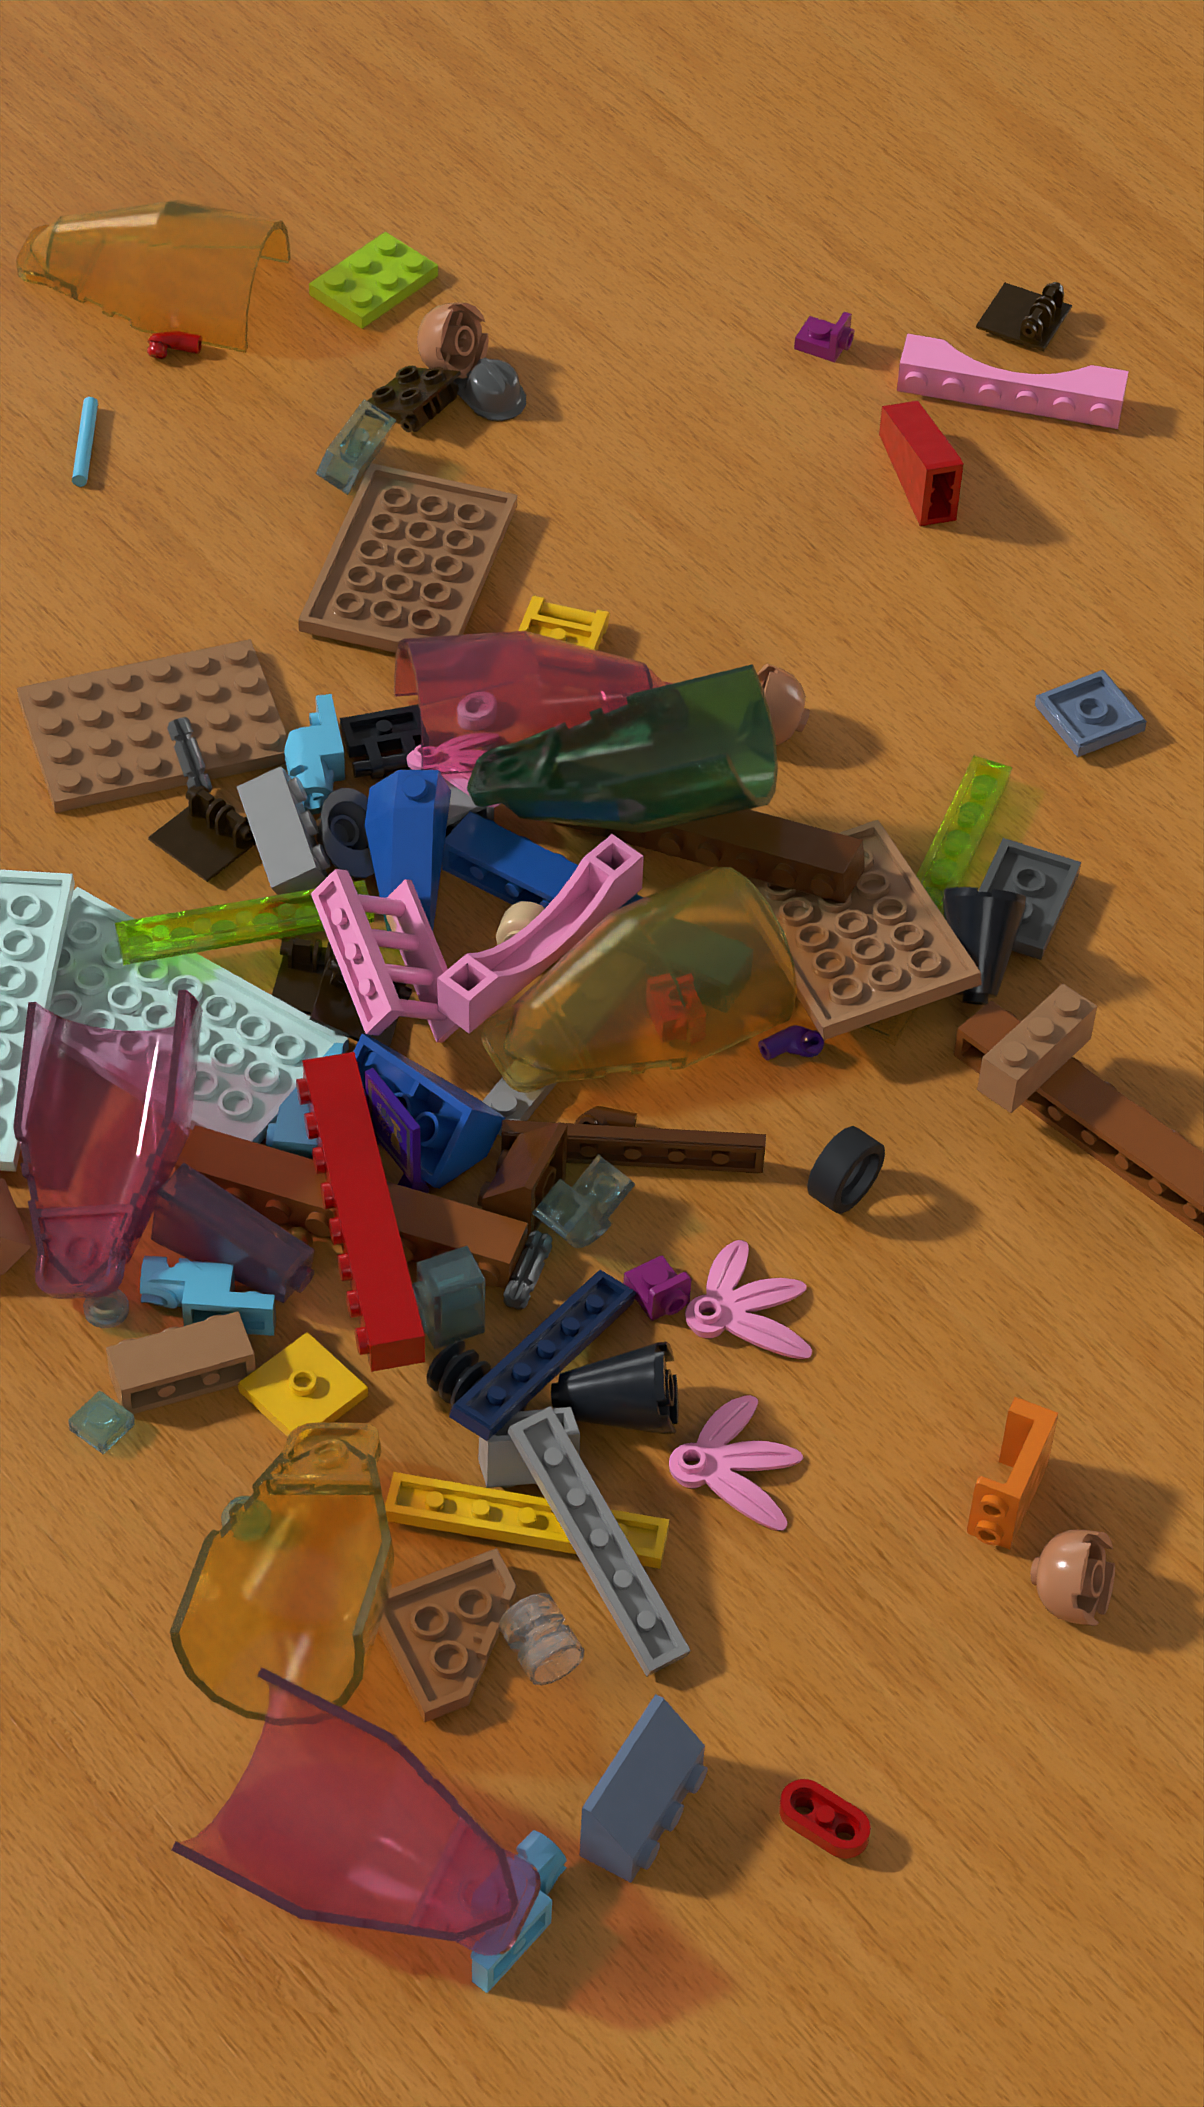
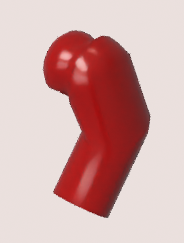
[147,331,203,359]

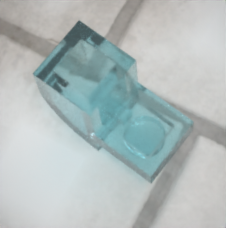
[532,1155,635,1248]

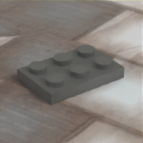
[978,838,1081,960]

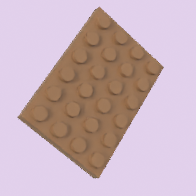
[298,463,517,665]
[17,639,288,813]
[726,820,982,1040]

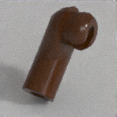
[575,1106,637,1127]

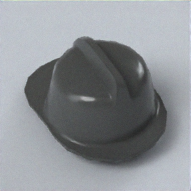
[454,358,526,421]
[316,788,374,878]

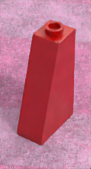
[879,400,964,527]

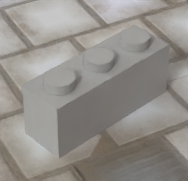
[237,766,331,902]

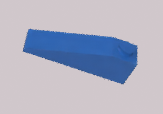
[364,770,451,931]
[353,1033,505,1189]

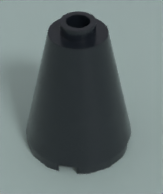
[942,887,1027,1005]
[551,1342,679,1434]

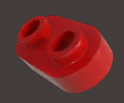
[779,1779,871,1859]

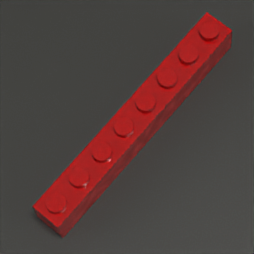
[296,1052,425,1372]

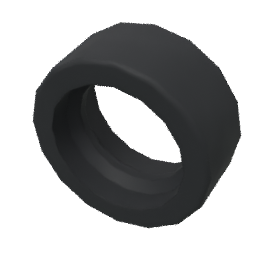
[807,1126,885,1214]

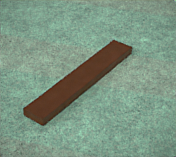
[501,1120,766,1173]

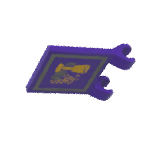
[365,1068,429,1193]

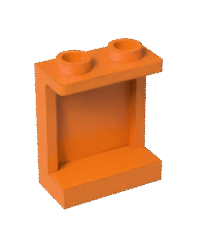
[967,1397,1059,1550]

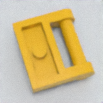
[515,595,610,667]

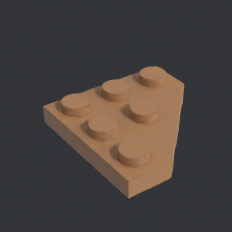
[366,1548,516,1723]

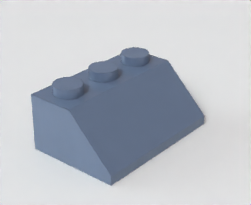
[579,1694,708,1883]

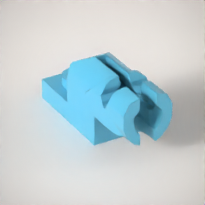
[284,694,345,815]
[140,1256,276,1336]
[471,1830,567,1993]

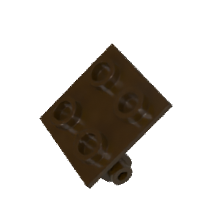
[976,282,1072,351]
[360,365,461,433]
[148,785,256,882]
[272,935,334,1015]
[309,955,412,1047]

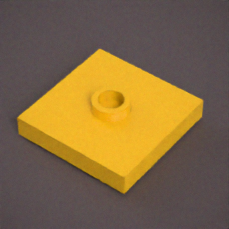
[238,1332,368,1448]

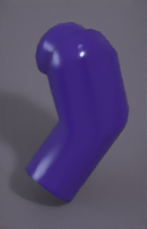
[758,1025,825,1060]

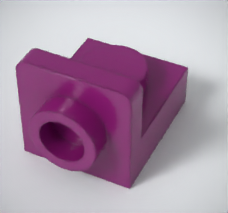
[794,311,855,363]
[623,1255,692,1321]

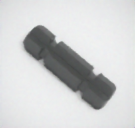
[167,717,212,793]
[503,1230,552,1310]

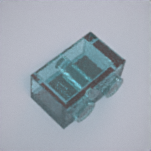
[316,399,396,495]
[412,1246,485,1350]

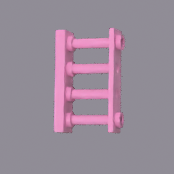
[311,869,459,1043]

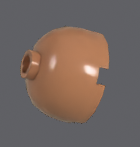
[417,302,489,379]
[737,663,810,747]
[1031,1530,1115,1626]

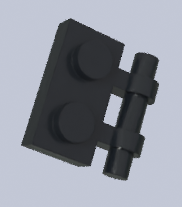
[340,704,428,779]

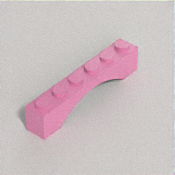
[897,334,1129,429]
[437,834,644,1034]

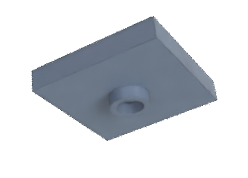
[1035,670,1147,757]

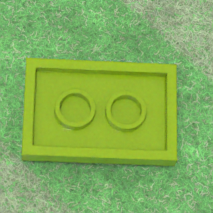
[309,232,438,329]

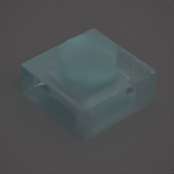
[68,1390,135,1455]

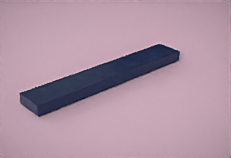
[449,1270,637,1441]

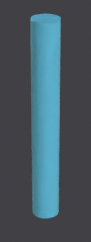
[72,397,98,487]

